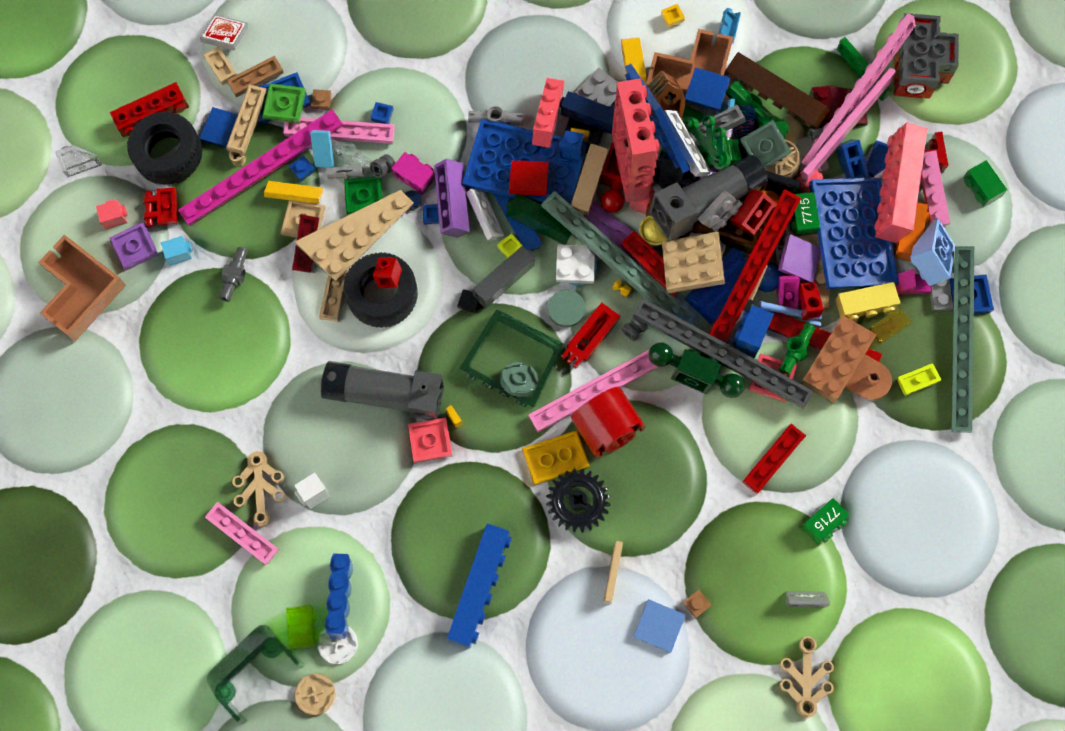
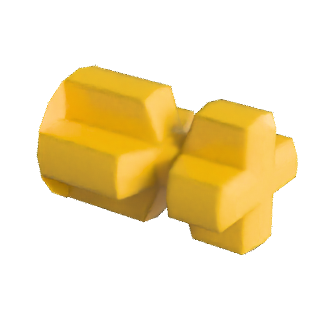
[612,280,632,298]

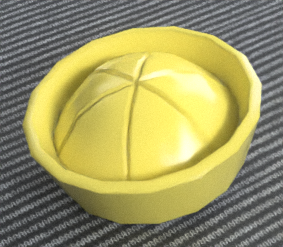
[639,215,667,246]

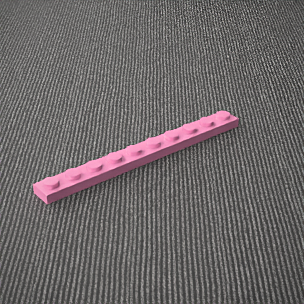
[801,13,916,168]

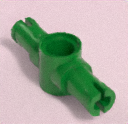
[778,323,816,376]

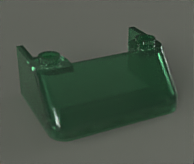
[207,625,305,723]

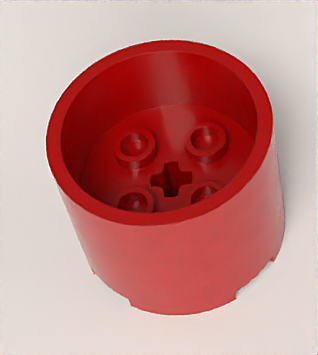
[571,386,646,458]

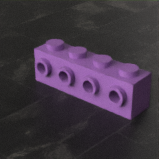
[434,159,470,238]

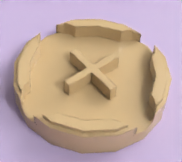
[294,673,336,715]

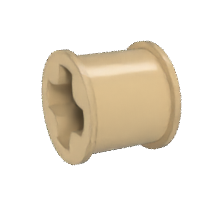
[229,152,246,166]

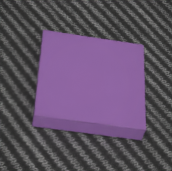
[109,222,159,271]
[778,234,820,283]

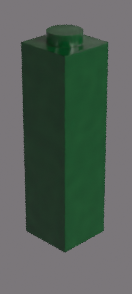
[506,194,572,245]

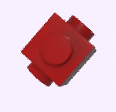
[373,257,402,288]

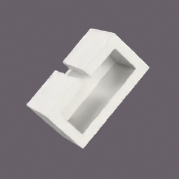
[294,473,331,509]

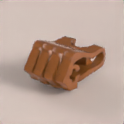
[647,71,685,120]

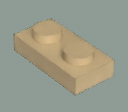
[204,47,237,85]

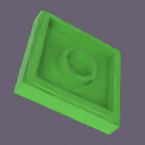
[263,84,306,123]

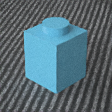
[161,236,193,266]

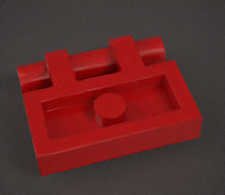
[143,187,178,227]

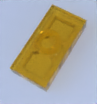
[869,307,912,344]

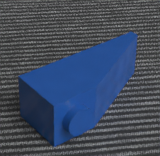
[836,139,870,179]

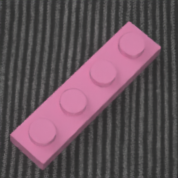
[921,150,950,225]
[205,502,279,565]

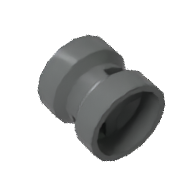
[370,154,395,178]
[621,317,648,341]

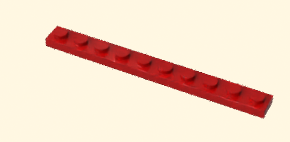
[699,189,801,358]

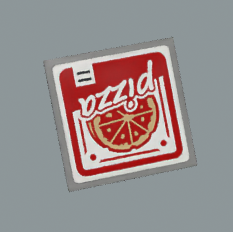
[200,14,248,51]

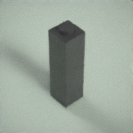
[473,246,535,308]

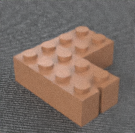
[646,29,733,108]
[38,235,126,342]

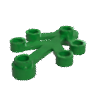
[682,115,731,170]

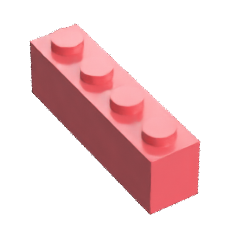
[532,78,565,148]

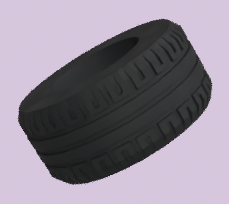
[127,112,202,185]
[344,252,418,328]

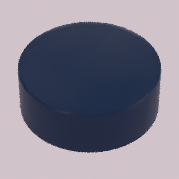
[405,190,422,210]

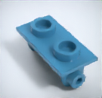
[718,8,741,44]

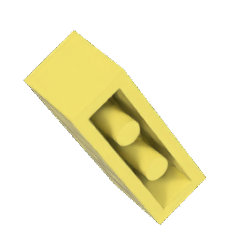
[835,282,900,321]

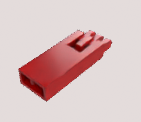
[561,302,620,369]

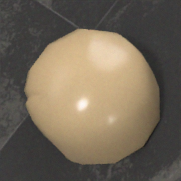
[783,117,805,144]

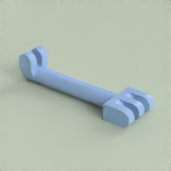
[758,301,822,328]

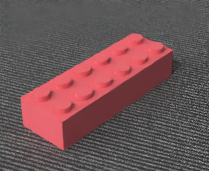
[874,122,928,243]

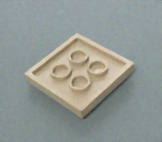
[662,232,725,293]

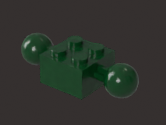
[648,342,745,398]

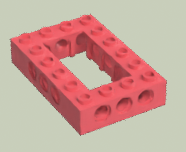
[612,78,659,202]

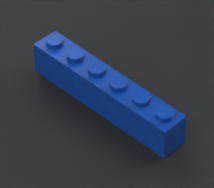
[447,523,512,648]

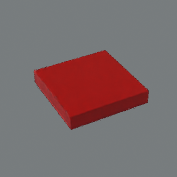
[509,161,549,196]

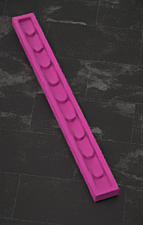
[178,109,343,226]

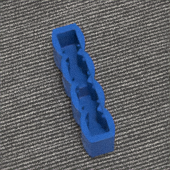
[325,554,353,639]

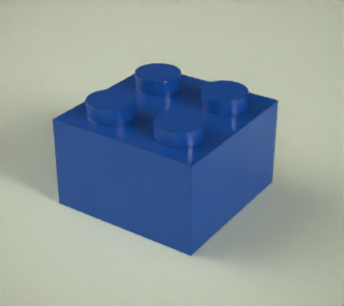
[732,305,774,359]

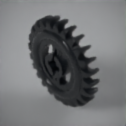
[546,469,611,533]

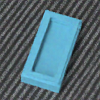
[310,130,334,168]

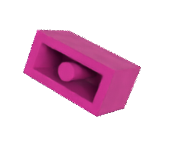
[391,152,435,195]

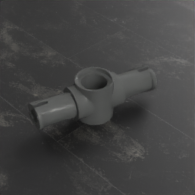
[219,247,248,302]

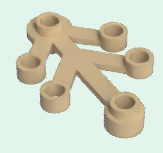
[232,451,286,527]
[779,636,834,718]

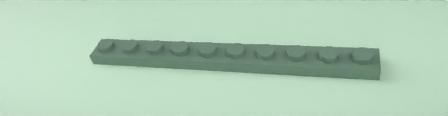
[541,191,696,323]
[952,246,975,433]

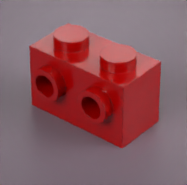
[731,189,776,235]

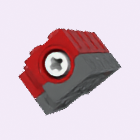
[893,13,959,99]

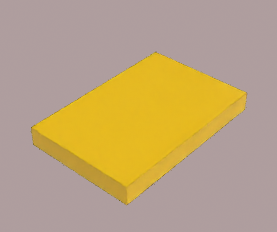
[522,430,590,486]

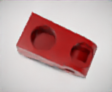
[799,282,824,320]

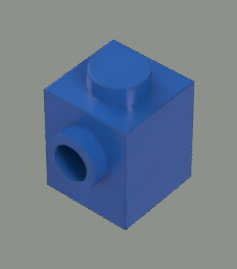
[559,130,584,160]

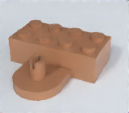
[802,315,892,404]

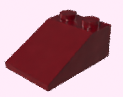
[809,86,868,128]

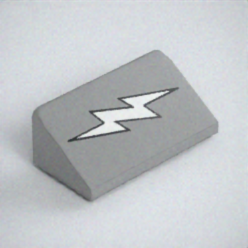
[785,591,830,608]

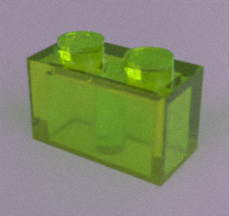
[286,605,319,651]

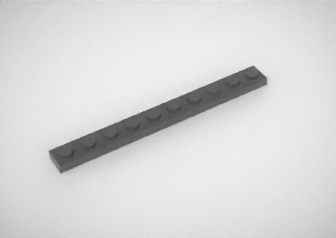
[633,298,813,409]

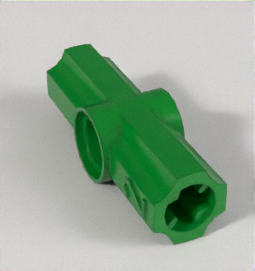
[725,81,774,117]

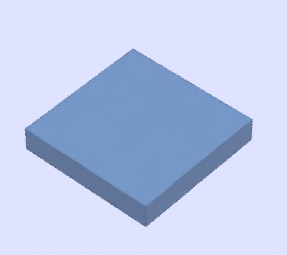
[633,599,686,653]

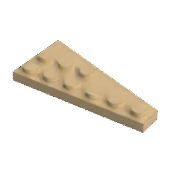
[295,190,414,282]

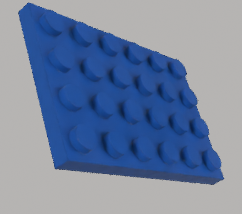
[625,64,690,173]
[462,119,588,205]
[809,178,899,289]

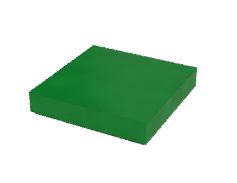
[344,176,383,216]

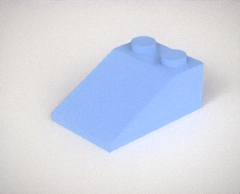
[910,218,955,286]

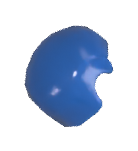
[758,262,783,292]

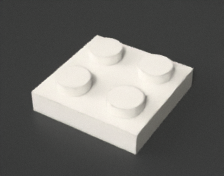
[556,244,595,284]

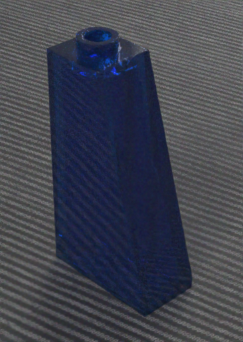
[684,247,747,325]

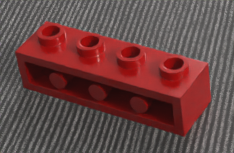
[110,82,189,138]

